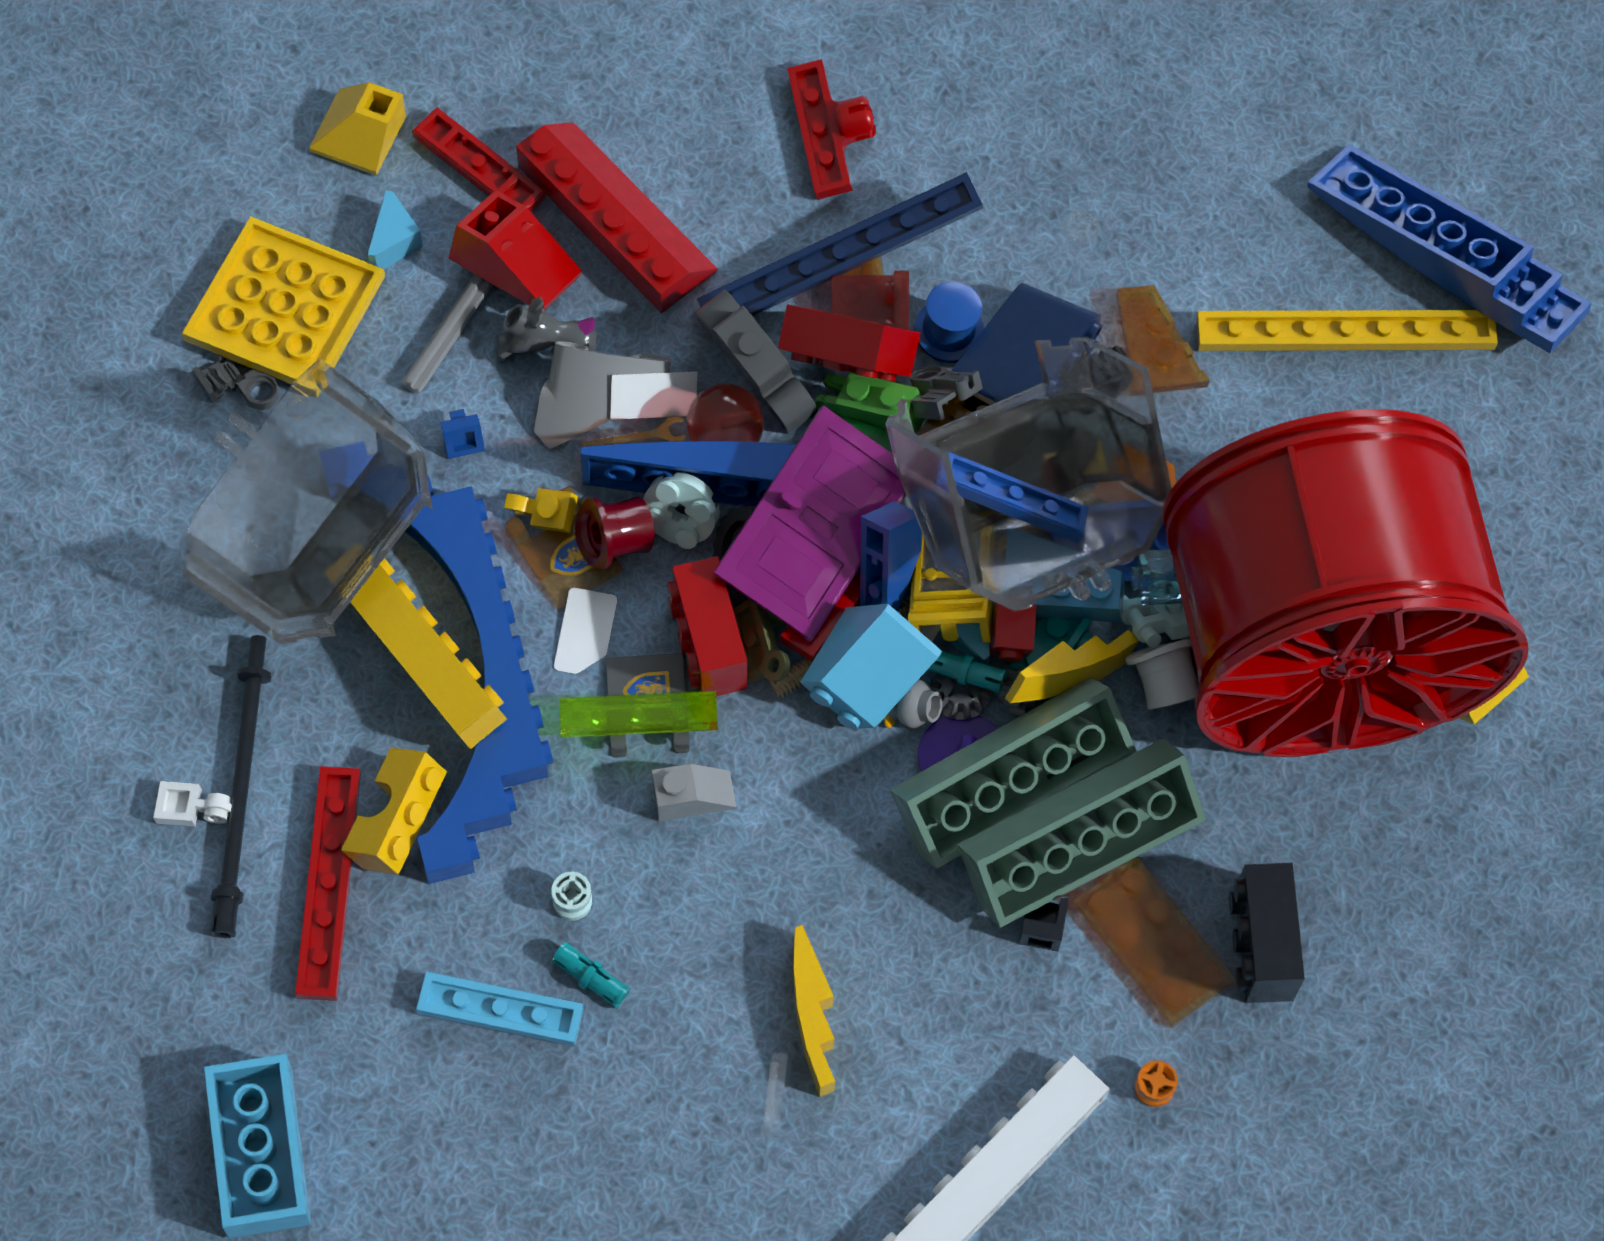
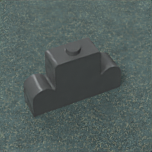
[695,289,818,434]

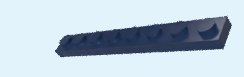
[697,172,983,316]

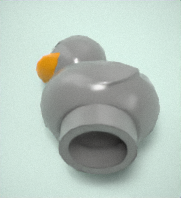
[882,679,942,729]

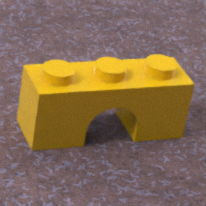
[341,747,447,875]

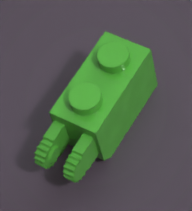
[814,372,925,441]

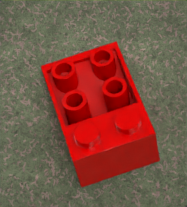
[448,190,582,310]

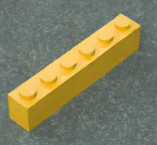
[329,547,507,749]

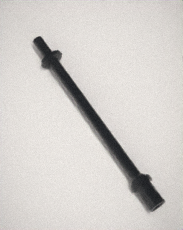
[210,635,272,939]

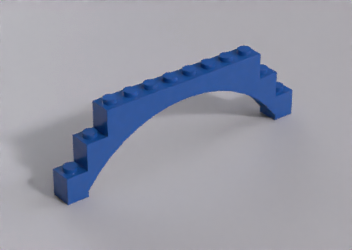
[320,441,553,884]

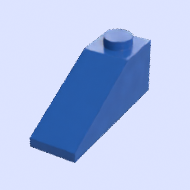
[860,501,923,612]

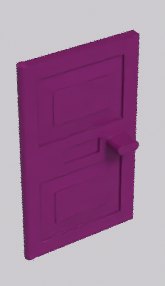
[713,406,920,642]

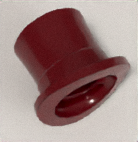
[575,497,655,569]

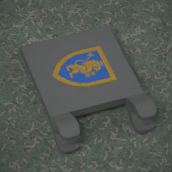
[606,653,690,758]

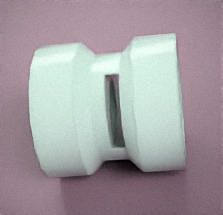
[551,871,592,921]

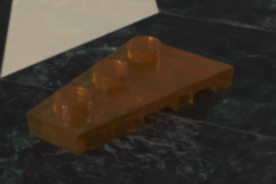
[1116,285,1210,395]

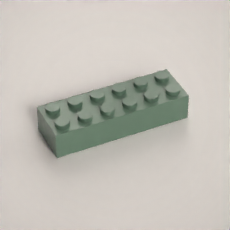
[889,677,1137,869]
[957,738,1206,928]

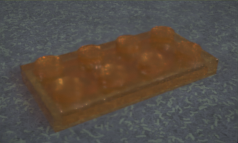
[1073,857,1236,1028]

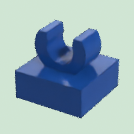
[440,409,485,459]

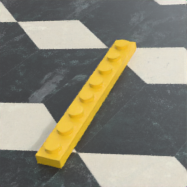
[1196,310,1498,351]

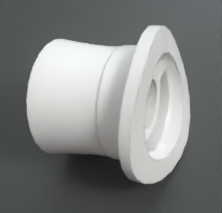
[1125,639,1200,710]

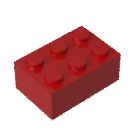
[778,304,920,382]
[667,556,747,700]

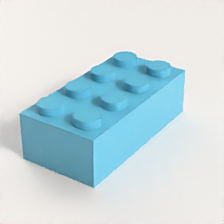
[204,1054,311,1239]

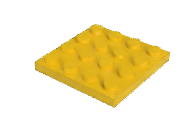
[182,216,385,395]

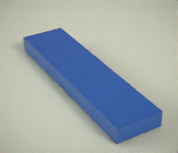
[936,451,1089,543]

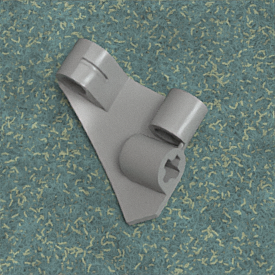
[534,341,671,450]

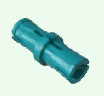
[927,650,1008,694]
[551,941,631,1009]

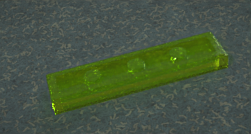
[559,691,718,738]

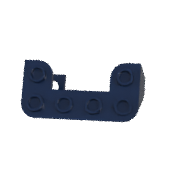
[952,283,1103,443]

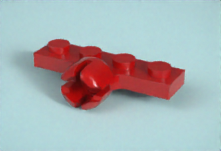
[787,59,876,200]

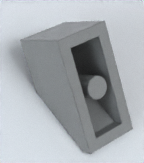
[652,764,736,821]

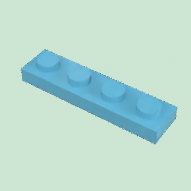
[416,972,584,1047]

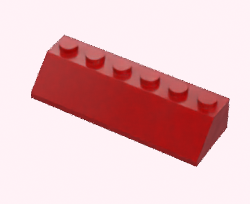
[516,122,718,314]

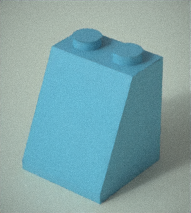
[800,604,942,730]

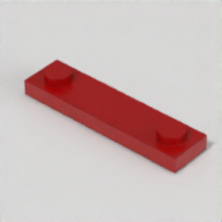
[412,107,546,212]

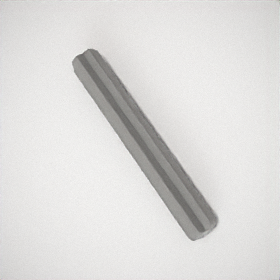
[402,274,493,394]

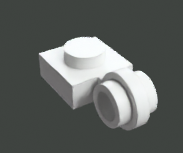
[153,781,232,827]

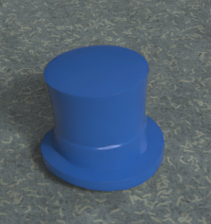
[914,282,984,363]

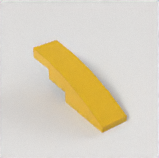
[1005,630,1139,703]
[793,925,836,1097]

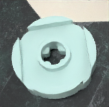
[643,473,720,549]

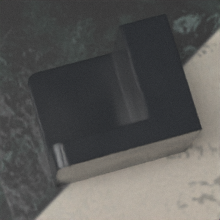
[1019,895,1069,952]

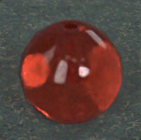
[686,384,764,442]

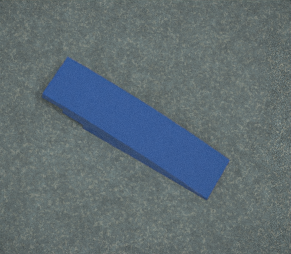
[1307,144,1592,353]
[580,441,796,507]

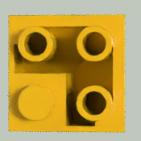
[309,82,406,176]

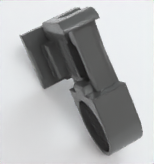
[192,355,279,410]
[910,366,983,420]

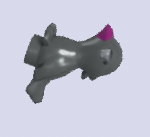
[497,296,597,363]

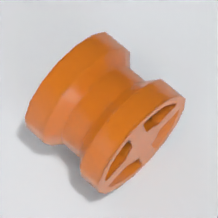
[1135,1060,1178,1107]

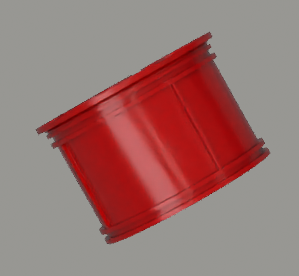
[1162,409,1529,757]

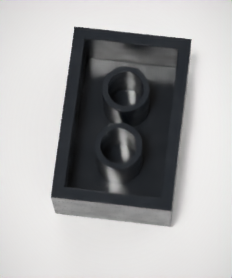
[1229,863,1305,1003]

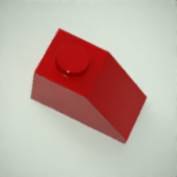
[989,600,1037,662]

